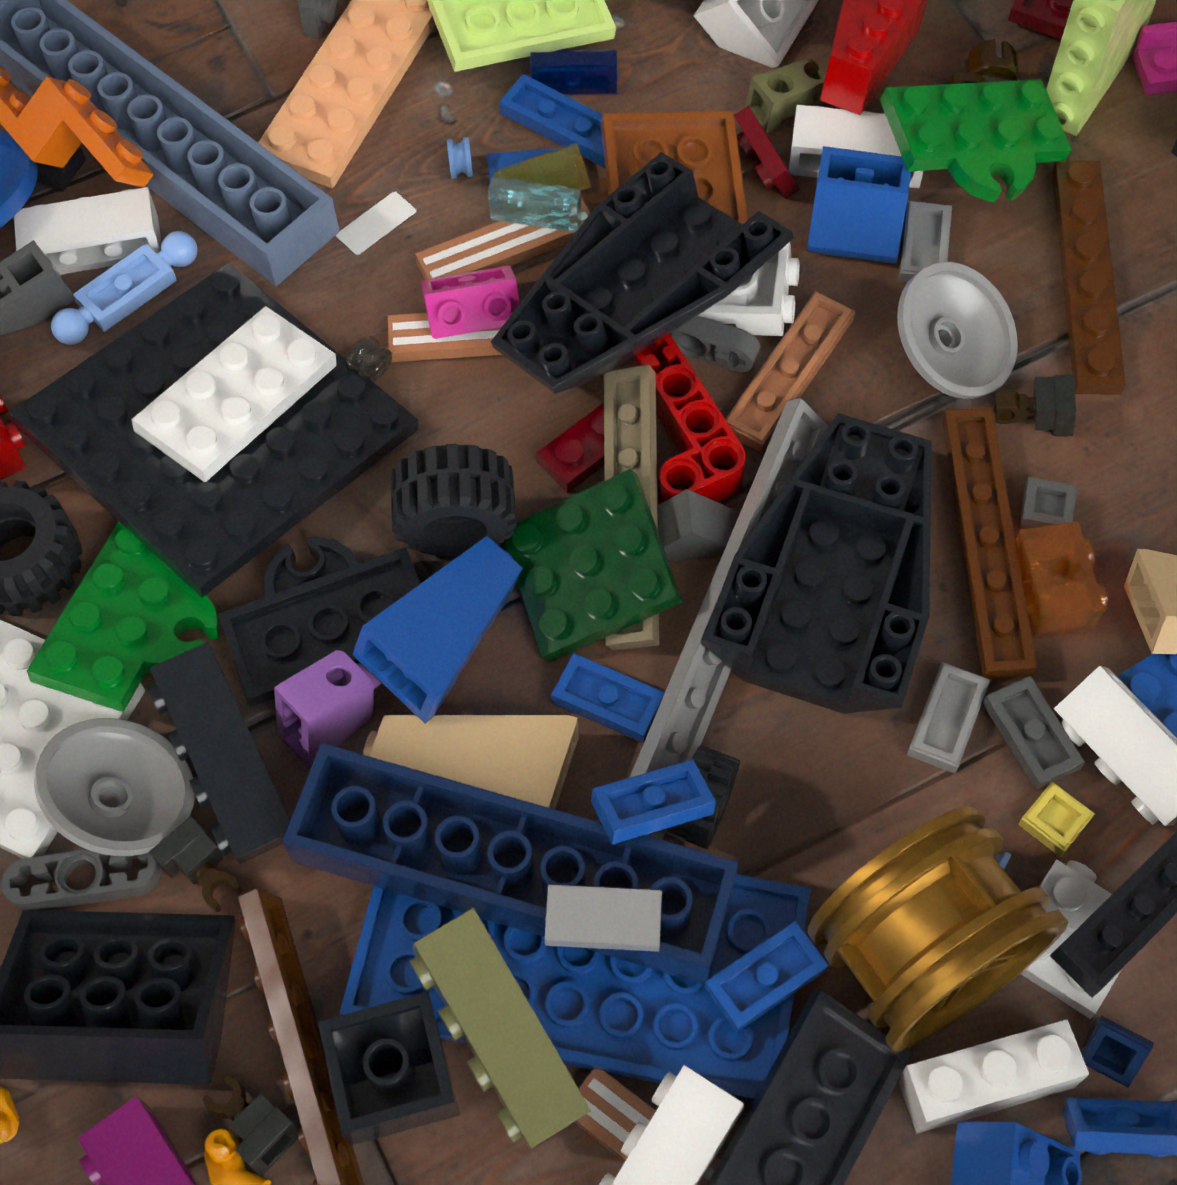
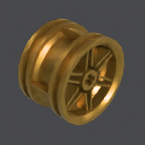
[808,805,1069,1052]

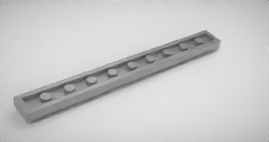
[629,398,828,840]

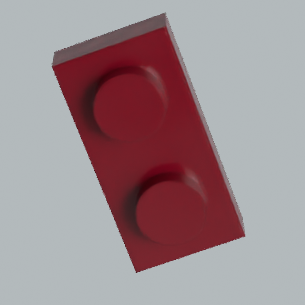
[734,106,800,199]
[536,402,604,493]

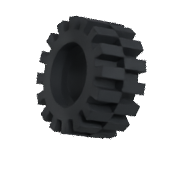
[666,745,740,849]

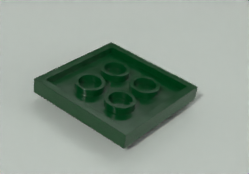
[505,469,683,663]

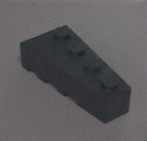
[147,642,290,864]

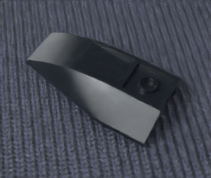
[491,152,794,394]
[703,413,931,714]

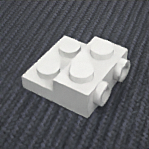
[698,242,800,336]
[1021,859,1127,1019]

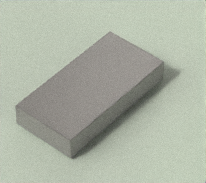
[898,201,952,283]
[907,662,990,774]
[545,885,662,951]

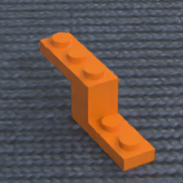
[0,66,154,187]

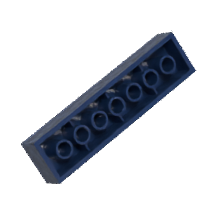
[282,743,739,984]

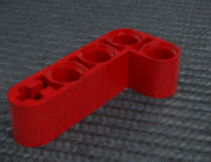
[633,334,746,504]

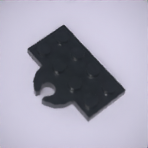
[218,536,421,707]

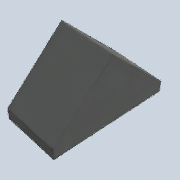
[657,489,735,561]

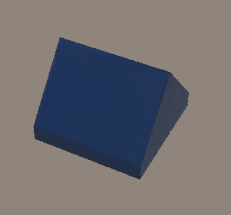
[1080,1015,1154,1088]

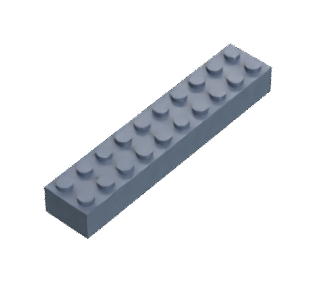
[0,0,340,287]

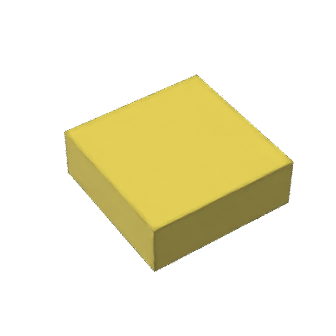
[1018,782,1095,857]

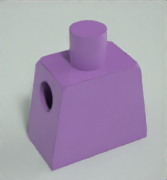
[274,650,382,770]

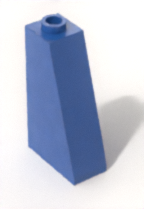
[352,536,523,724]

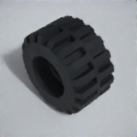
[390,444,517,556]
[0,480,83,616]

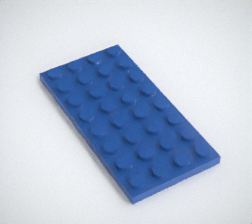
[339,874,811,1103]

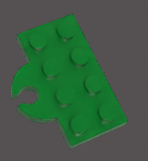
[880,80,1072,203]
[27,522,219,713]

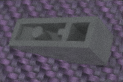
[0,240,75,336]

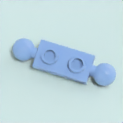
[51,231,198,345]

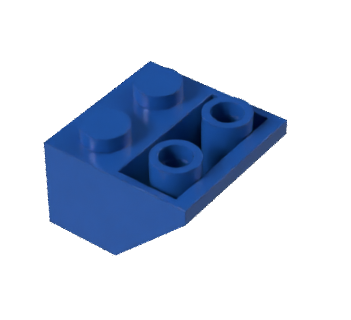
[807,146,911,264]
[951,1122,1082,1185]

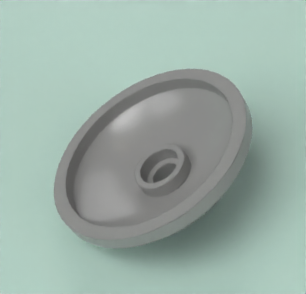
[897,262,1018,399]
[34,718,195,856]

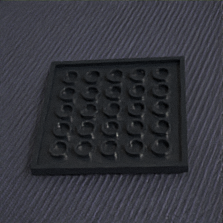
[9,262,418,598]

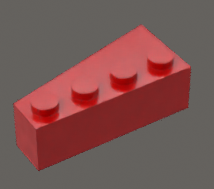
[820,0,928,115]

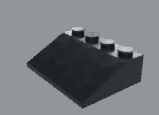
[0,910,236,1085]

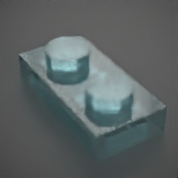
[488,177,582,232]

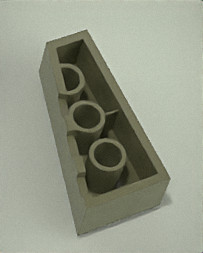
[409,908,591,1149]

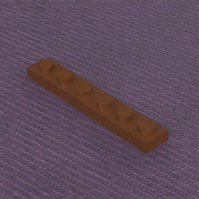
[1052,160,1126,395]
[942,407,1037,679]
[238,889,364,1185]

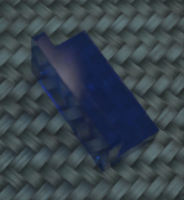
[530,49,617,95]

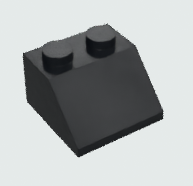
[318,992,460,1146]

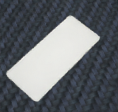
[336,192,416,255]

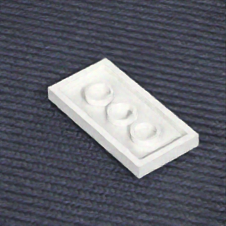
[131,306,336,482]

